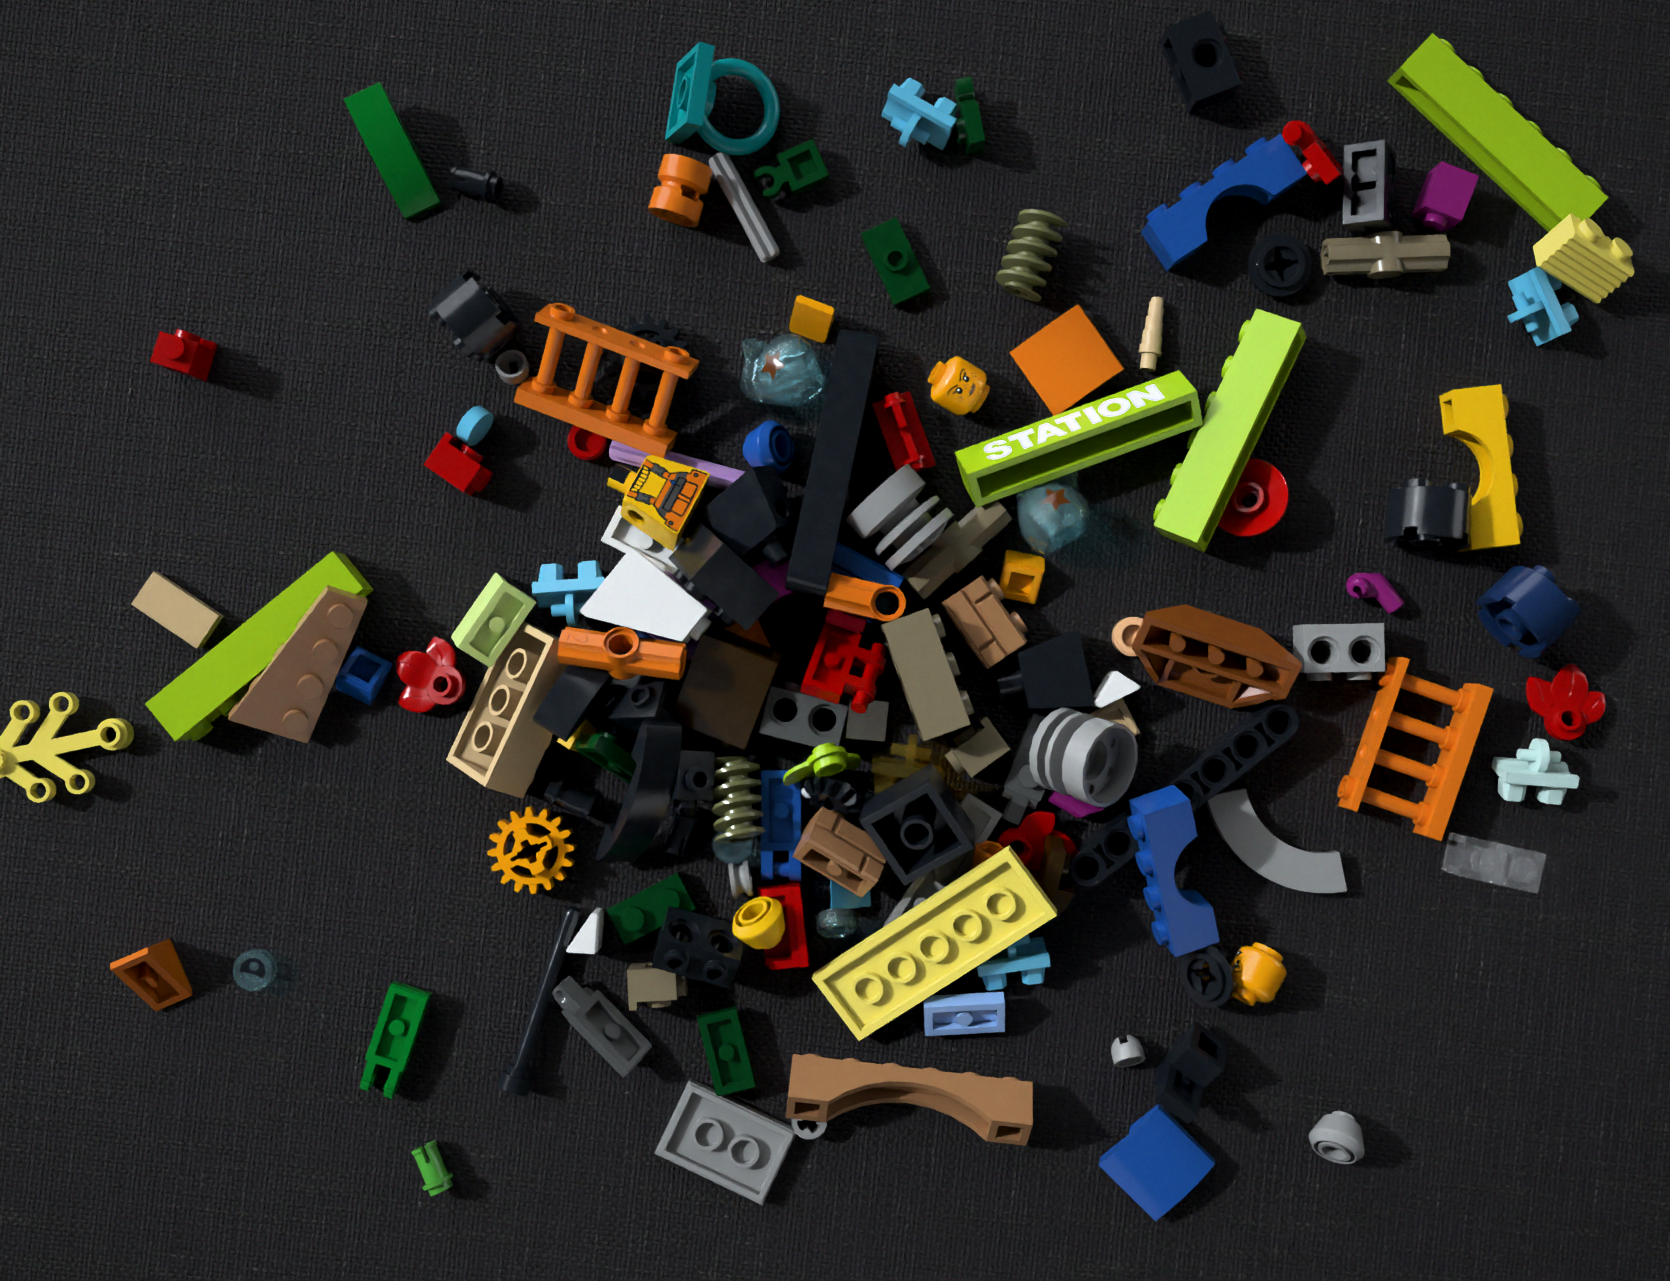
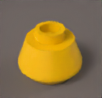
[732,897,785,949]

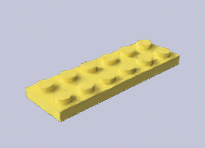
[812,845,1057,1041]

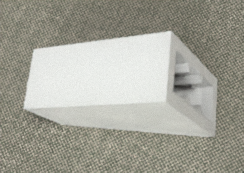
[579,547,713,643]

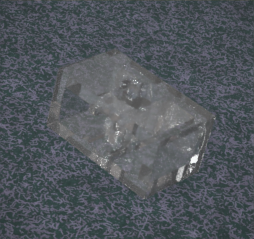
[1442,832,1546,894]

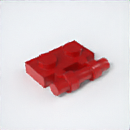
[1282,120,1344,185]
[800,623,887,714]

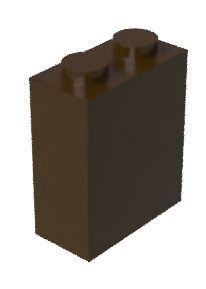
[672,624,783,750]

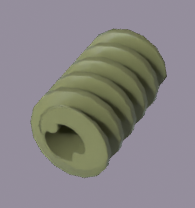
[995,209,1068,302]
[712,756,765,844]

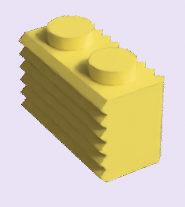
[1533,213,1635,304]

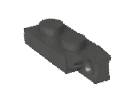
[1001,713,1045,825]
[551,975,652,1078]

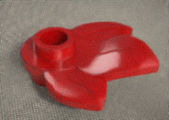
[396,637,466,713]
[1526,663,1606,741]
[997,811,1076,871]

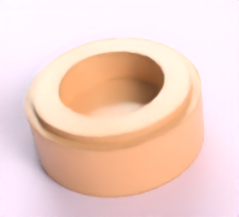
[1112,617,1143,657]

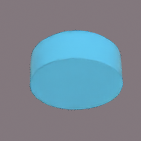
[456,405,494,446]

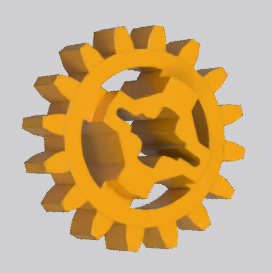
[487,806,577,894]

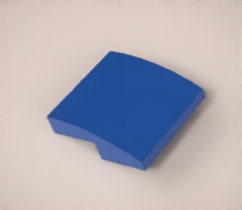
[1098,1104,1216,1222]

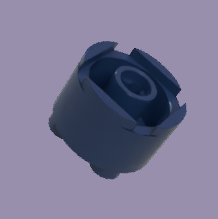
[1476,565,1581,658]

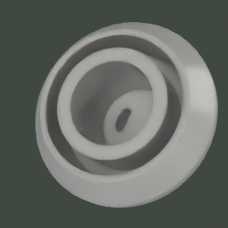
[1309,1111,1365,1164]

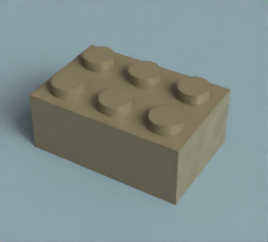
[880,608,974,741]

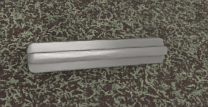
[709,152,779,263]

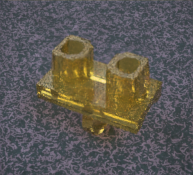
[871,734,945,794]

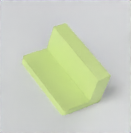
[451,573,536,668]

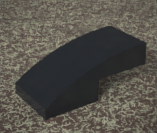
[533,665,614,742]

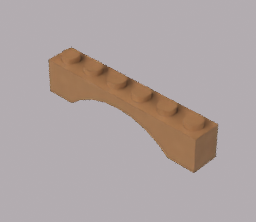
[786,1054,1033,1146]

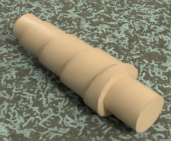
[1139,297,1164,372]

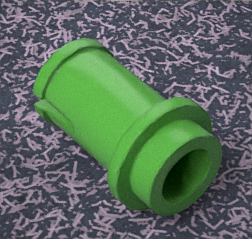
[411,1140,453,1196]

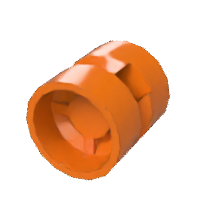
[648,154,713,227]

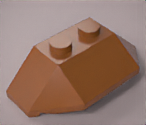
[1132,604,1302,709]

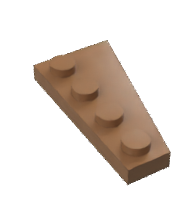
[228,585,367,744]

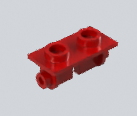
[872,391,936,472]

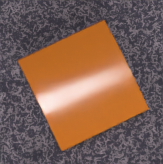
[1010,304,1124,416]

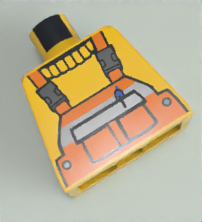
[607,455,710,552]

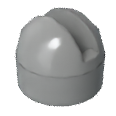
[495,350,530,385]
[1111,1035,1146,1067]

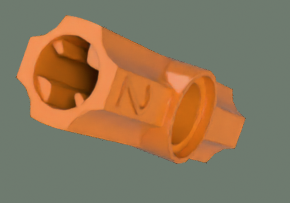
[557,627,687,680]

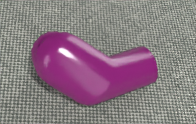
[1346,572,1404,614]
[1048,790,1106,818]

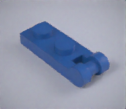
[761,770,801,881]

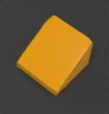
[789,295,835,343]
[998,550,1045,604]

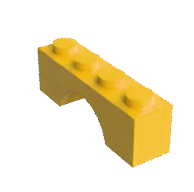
[1439,384,1523,552]

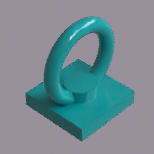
[665,41,780,155]

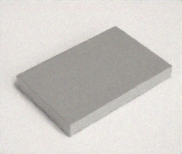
[654,1078,796,1205]

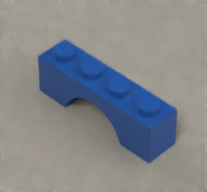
[1141,133,1307,271]
[1127,785,1220,957]

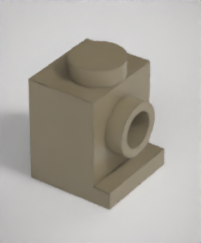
[945,716,1010,777]
[627,962,687,1011]

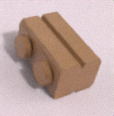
[941,576,1028,669]
[792,806,886,898]

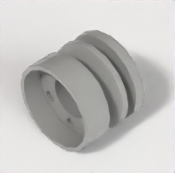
[846,464,954,571]
[1029,707,1138,807]

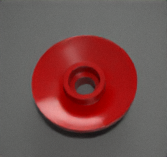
[1218,459,1289,537]

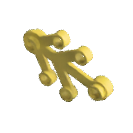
[0,692,134,803]

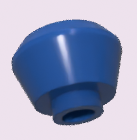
[743,420,794,475]

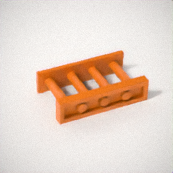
[514,303,699,458]
[1337,657,1494,841]

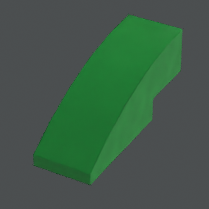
[343,82,442,220]

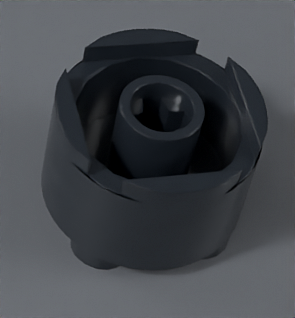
[427,267,524,362]
[1384,478,1472,552]

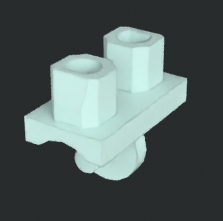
[1491,738,1580,805]

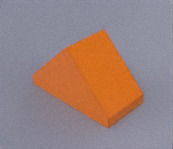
[110,938,192,1011]

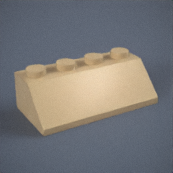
[446,621,568,799]

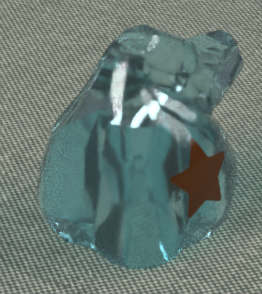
[740,334,824,406]
[1017,471,1091,555]

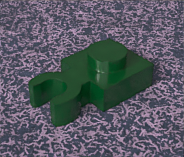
[954,76,985,155]
[754,139,829,200]

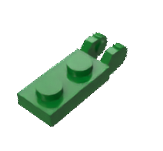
[359,981,432,1099]

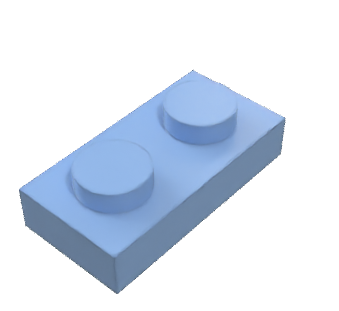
[923,992,1005,1036]

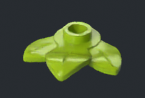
[783,743,861,786]

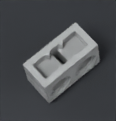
[1293,623,1385,681]

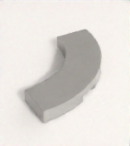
[1206,788,1347,893]

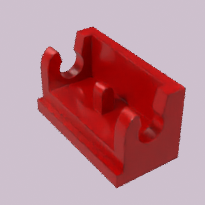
[757,881,809,970]

